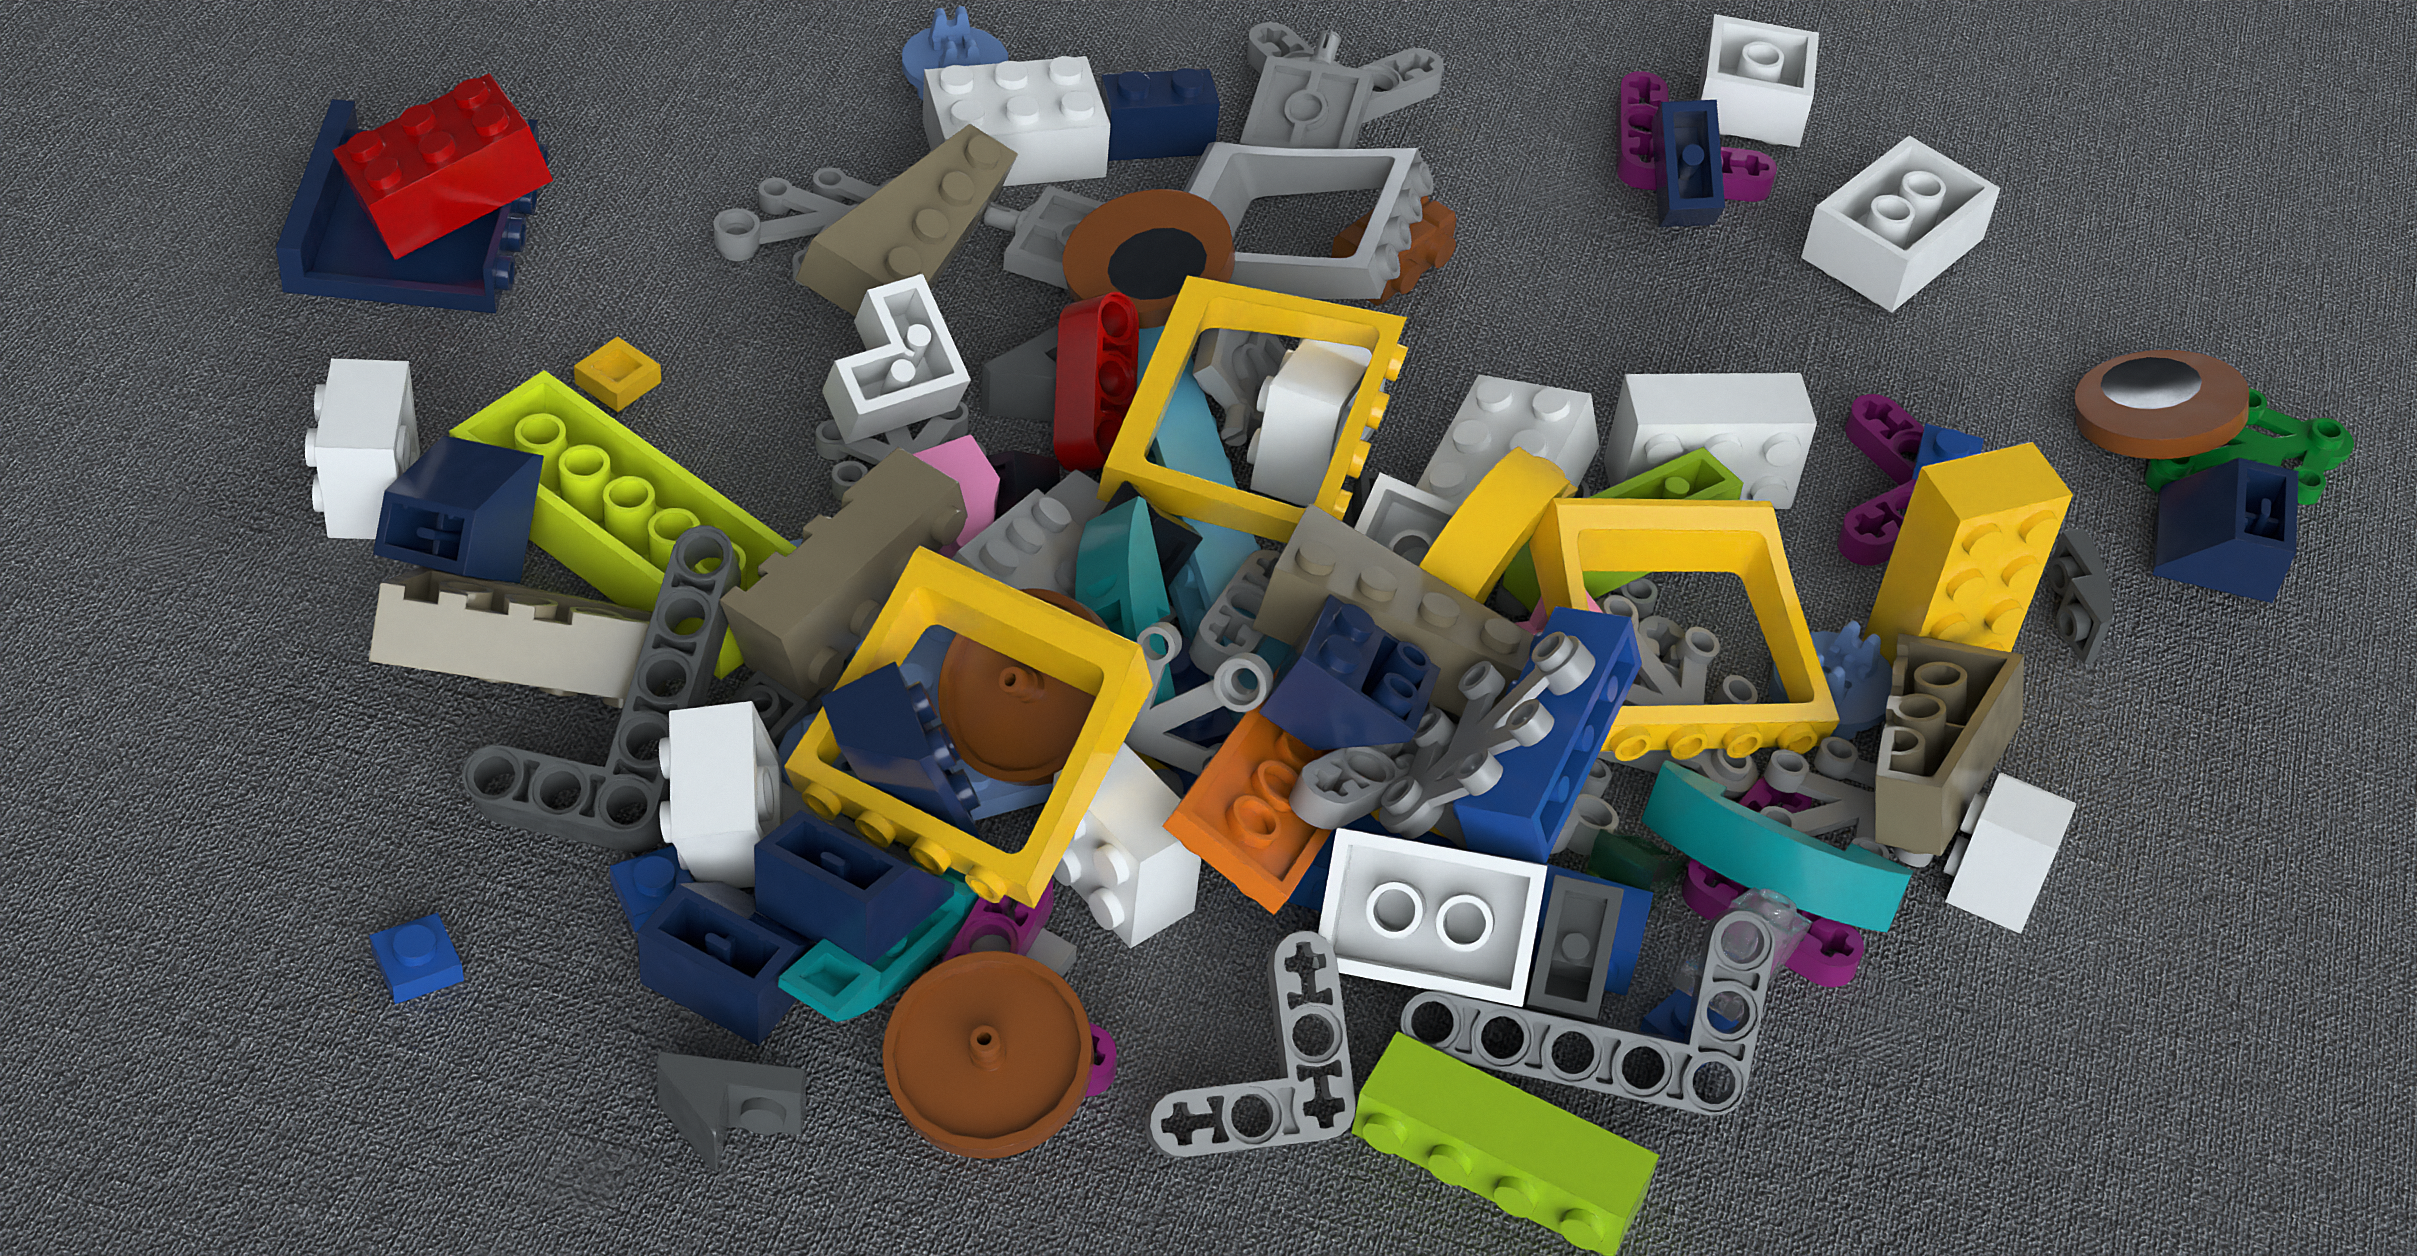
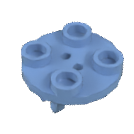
[902,6,1008,100]
[1768,620,1893,741]

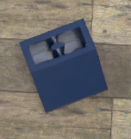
[373,435,544,583]
[2152,458,2299,603]
[1258,594,1441,751]
[820,661,981,838]
[754,810,955,966]
[637,881,818,1046]

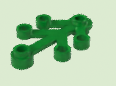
[2144,388,2354,505]

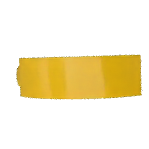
[1418,446,1578,605]

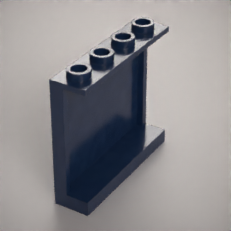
[276,99,549,314]

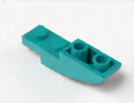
[1075,496,1182,749]

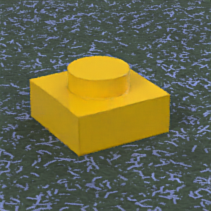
[574,336,661,412]

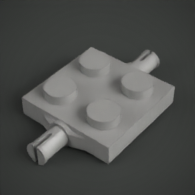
[1239,30,1374,149]
[984,185,1105,290]
[1192,328,1287,446]

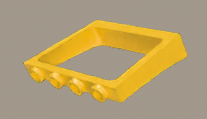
[1096,275,1409,543]
[1529,498,1840,761]
[784,545,1153,909]

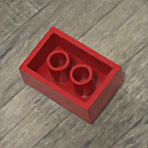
[332,73,553,260]

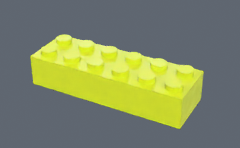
[449,370,797,680]

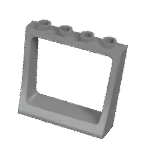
[1183,142,1433,299]

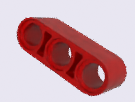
[1053,292,1139,473]

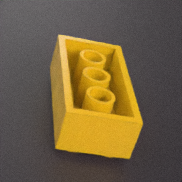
[1862,442,2073,670]

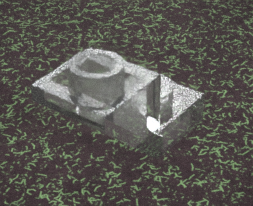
[1673,887,1813,1022]

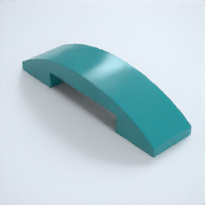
[1641,760,1914,933]
[778,860,980,1022]

